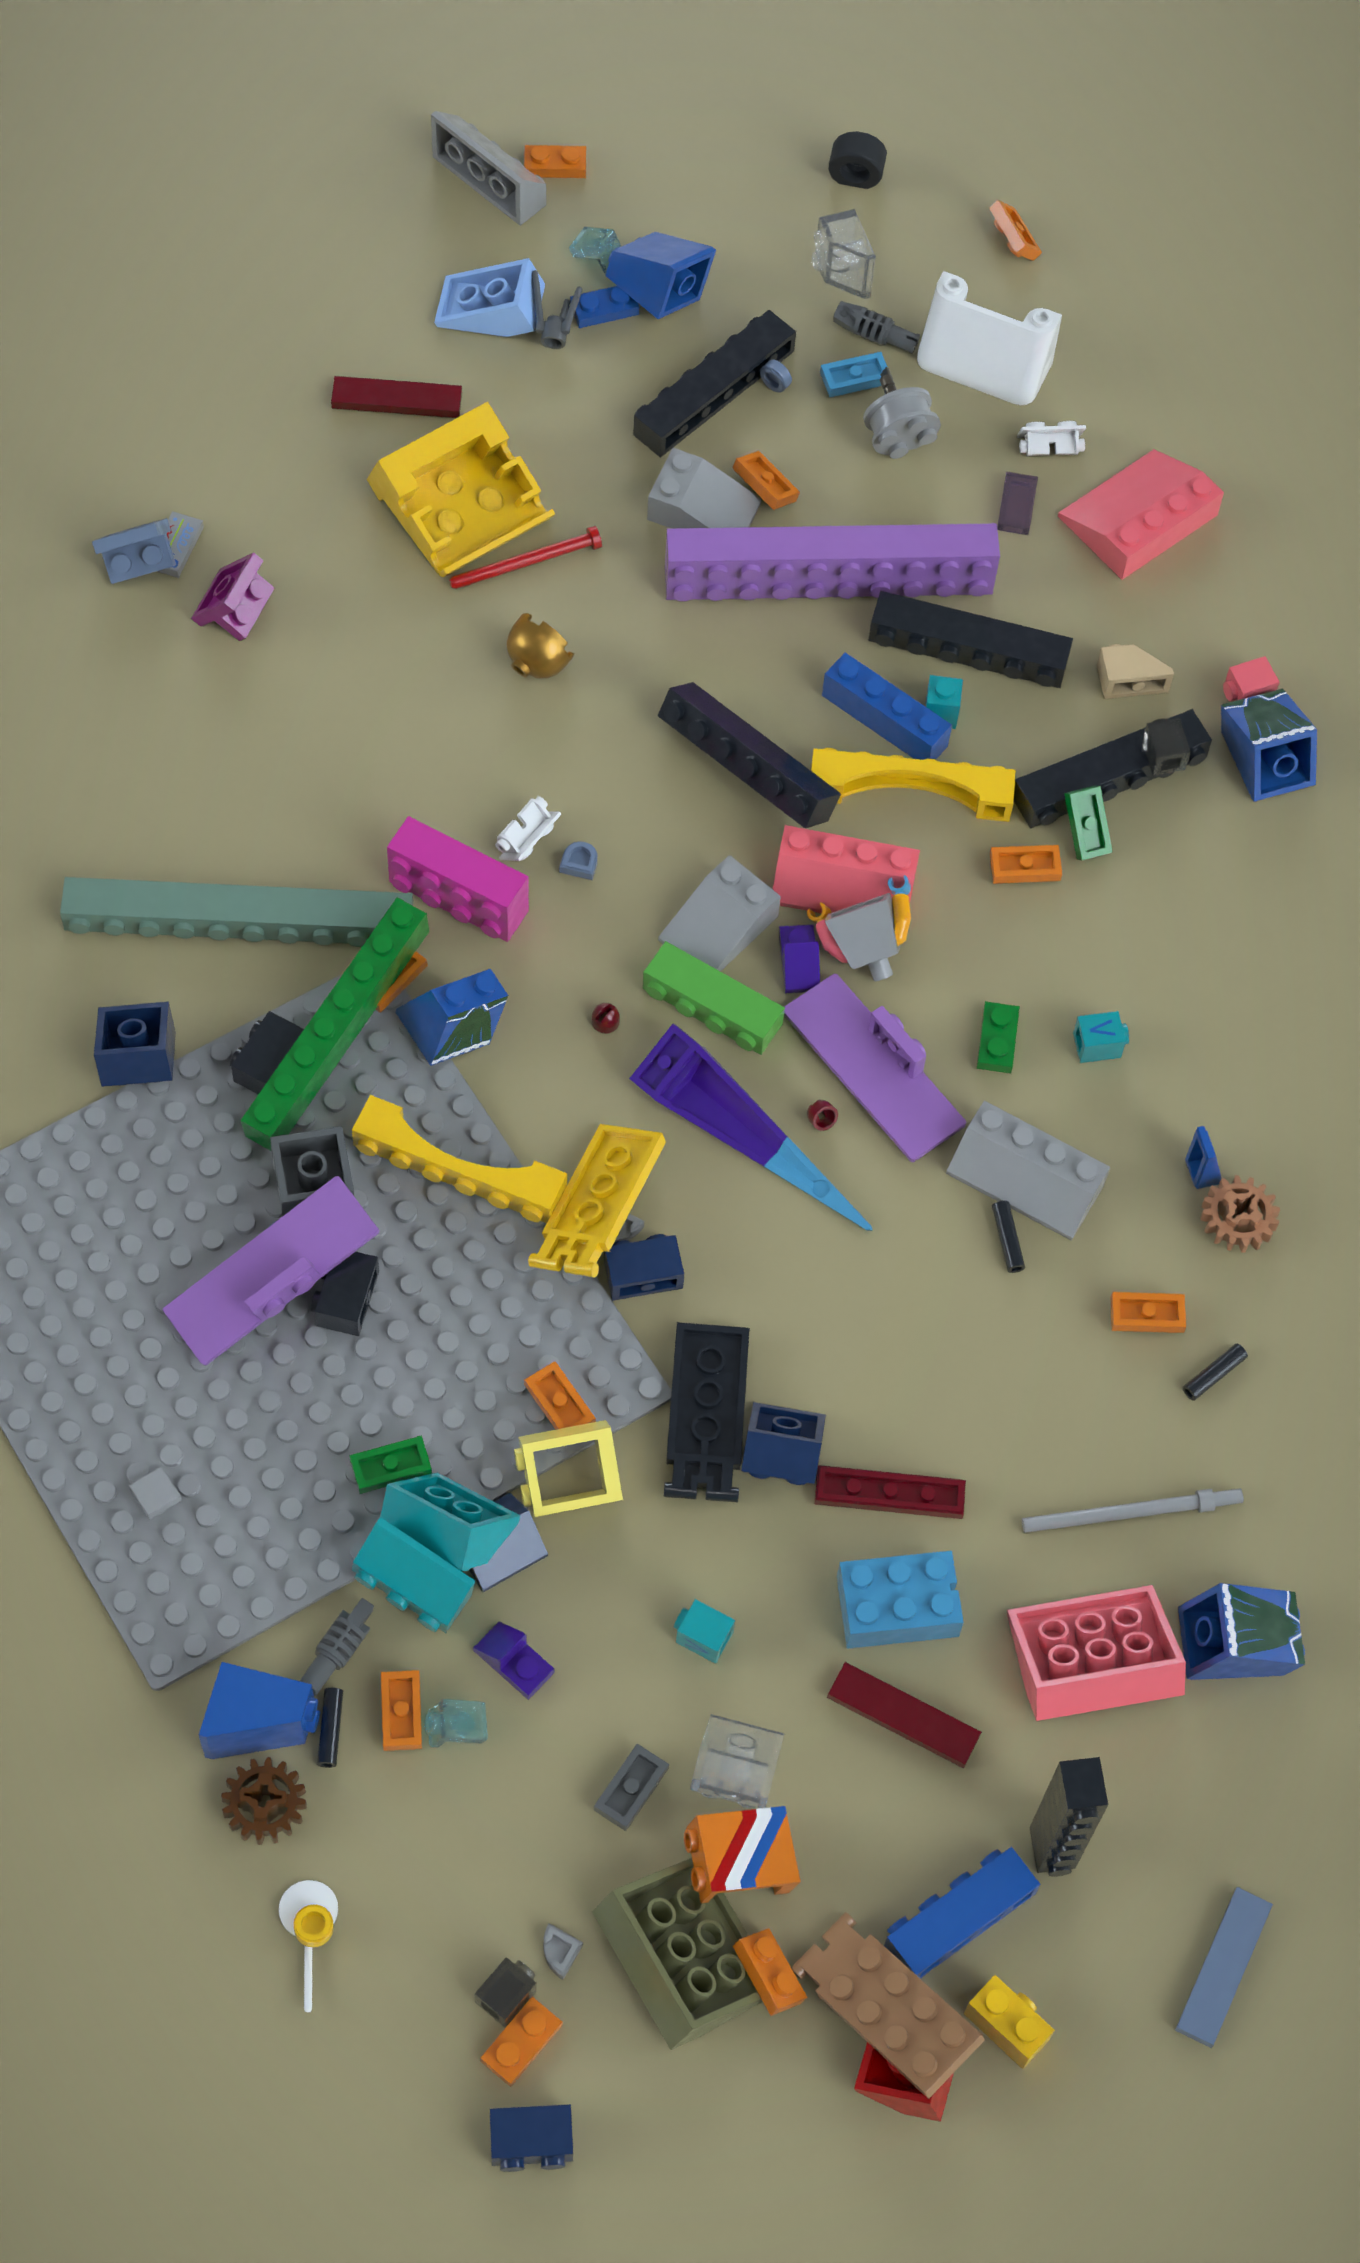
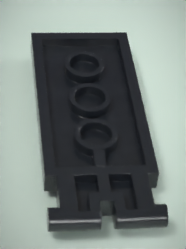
[664,1322,750,1503]

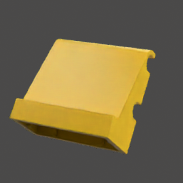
[366,401,555,577]

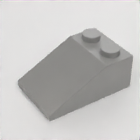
[647,448,762,529]
[658,855,781,971]

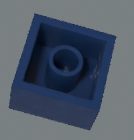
[94,1001,176,1087]

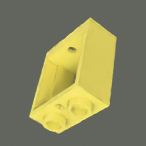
[514,1420,623,1517]

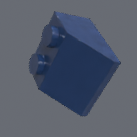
[741,1402,826,1485]

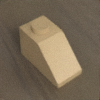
[1097,644,1174,699]

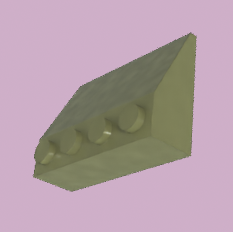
[592,1858,762,2050]

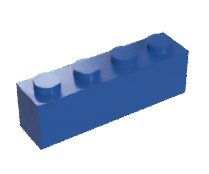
[822,652,952,760]
[884,1846,1041,1979]

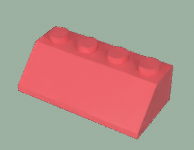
[773,825,920,913]

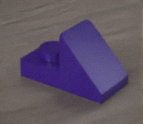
[779,924,820,994]
[473,1621,555,1700]

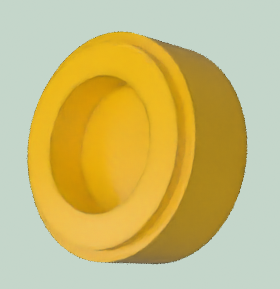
[294,1904,334,1947]

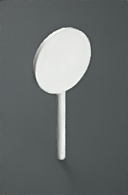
[279,1880,338,2012]

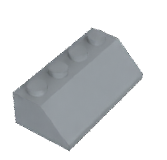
[431,111,546,226]
[946,1100,1110,1241]

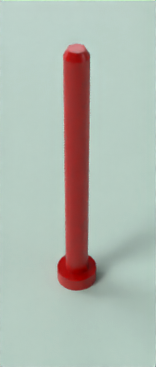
[449,525,602,589]

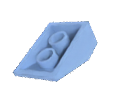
[434,258,545,337]

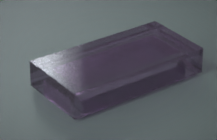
[997,471,1038,535]

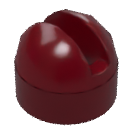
[592,1003,620,1034]
[807,1099,838,1131]

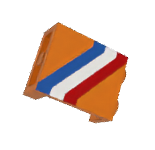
[684,1806,801,1903]

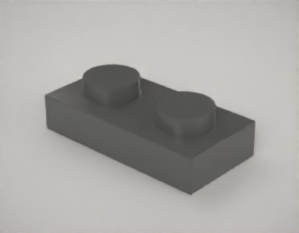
[594,1744,669,1831]

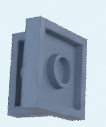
[92,518,176,584]

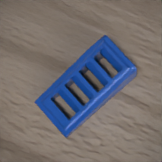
[1185,1126,1222,1189]

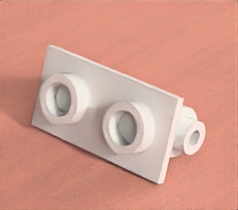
[1017,421,1086,456]
[495,796,561,861]

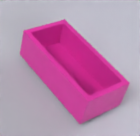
[387,816,529,942]

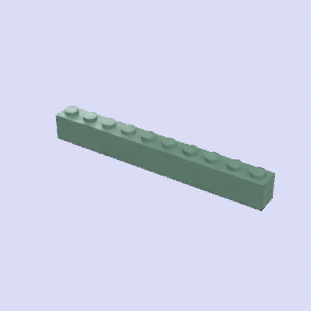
[60,877,413,947]

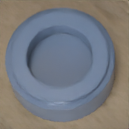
[760,359,792,392]

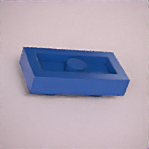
[570,286,640,328]

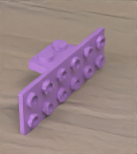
[784,974,966,1162]
[163,1176,380,1366]

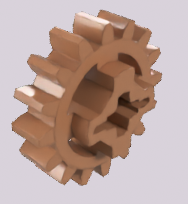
[1200,1175,1280,1253]

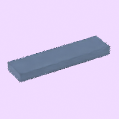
[1175,1887,1273,2048]

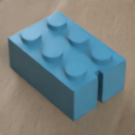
[837,1551,964,1649]

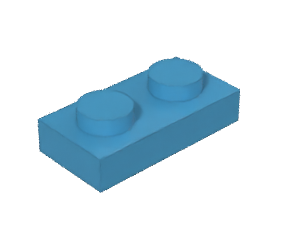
[820,352,887,397]

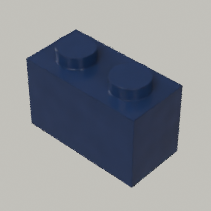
[604,1234,684,1301]
[490,2104,573,2172]

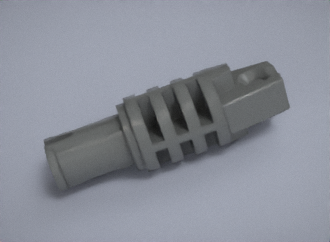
[833,301,920,354]
[300,1598,374,1696]

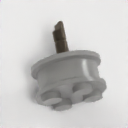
[863,367,941,459]

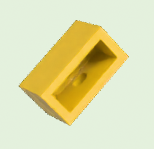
[964,1975,1055,2069]

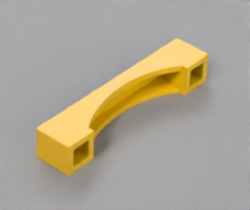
[811,748,1016,822]
[352,1095,567,1223]

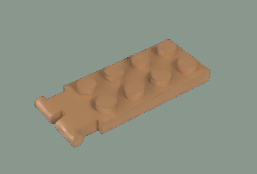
[791,1912,985,2099]

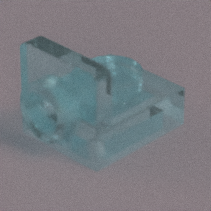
[569,227,622,273]
[425,1699,488,1748]

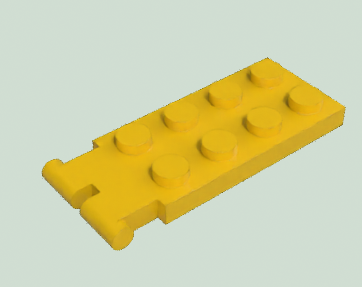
[528,1124,666,1277]

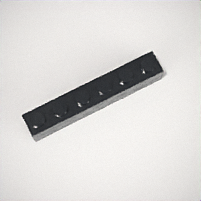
[633,310,796,458]
[868,591,1073,689]
[657,682,841,829]
[1014,709,1212,829]
[1029,1757,1109,1877]

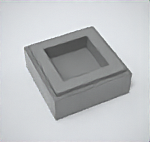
[129,1466,182,1520]

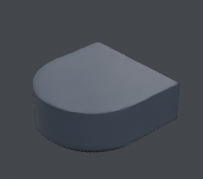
[559,841,598,880]

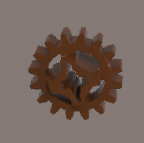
[221,1757,307,1845]

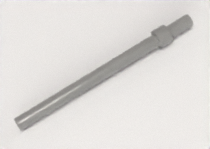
[1022,1488,1244,1533]

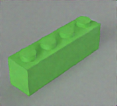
[643,941,785,1055]

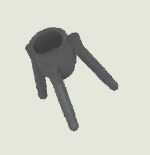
[532,270,582,349]

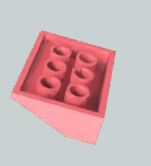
[1058,449,1224,580]
[1007,1585,1186,1721]

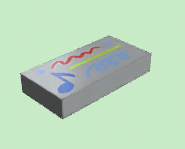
[157,511,204,578]

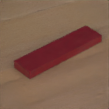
[331,376,462,418]
[814,1465,966,1519]
[827,1662,982,1769]

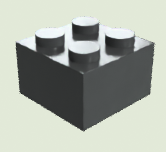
[270,1126,354,1217]

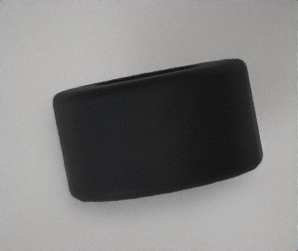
[828,131,887,189]

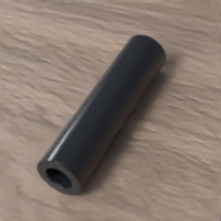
[992,1201,1025,1273]
[1183,1343,1248,1401]
[317,1687,344,1768]

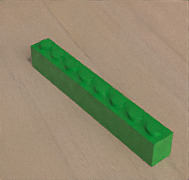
[240,897,430,1152]

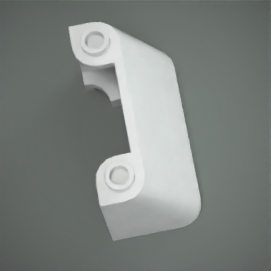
[917,271,1062,405]

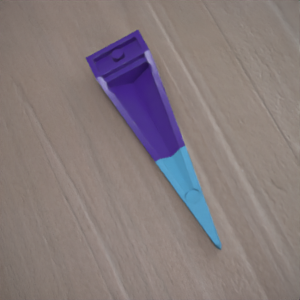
[629,1023,873,1231]

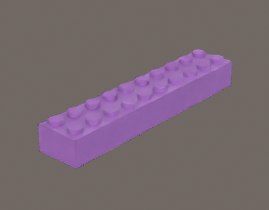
[665,523,1000,601]

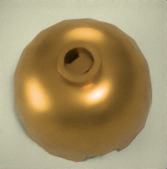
[506,613,574,678]

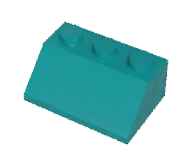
[380,1472,520,1571]
[352,1517,476,1633]

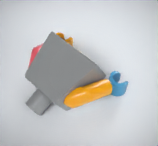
[807,875,911,981]

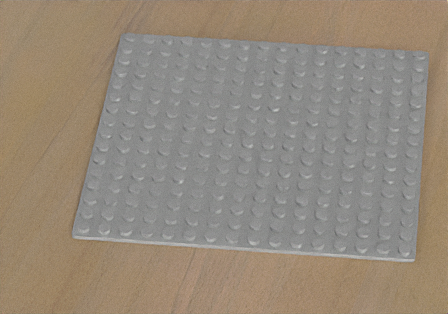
[0,974,672,1691]

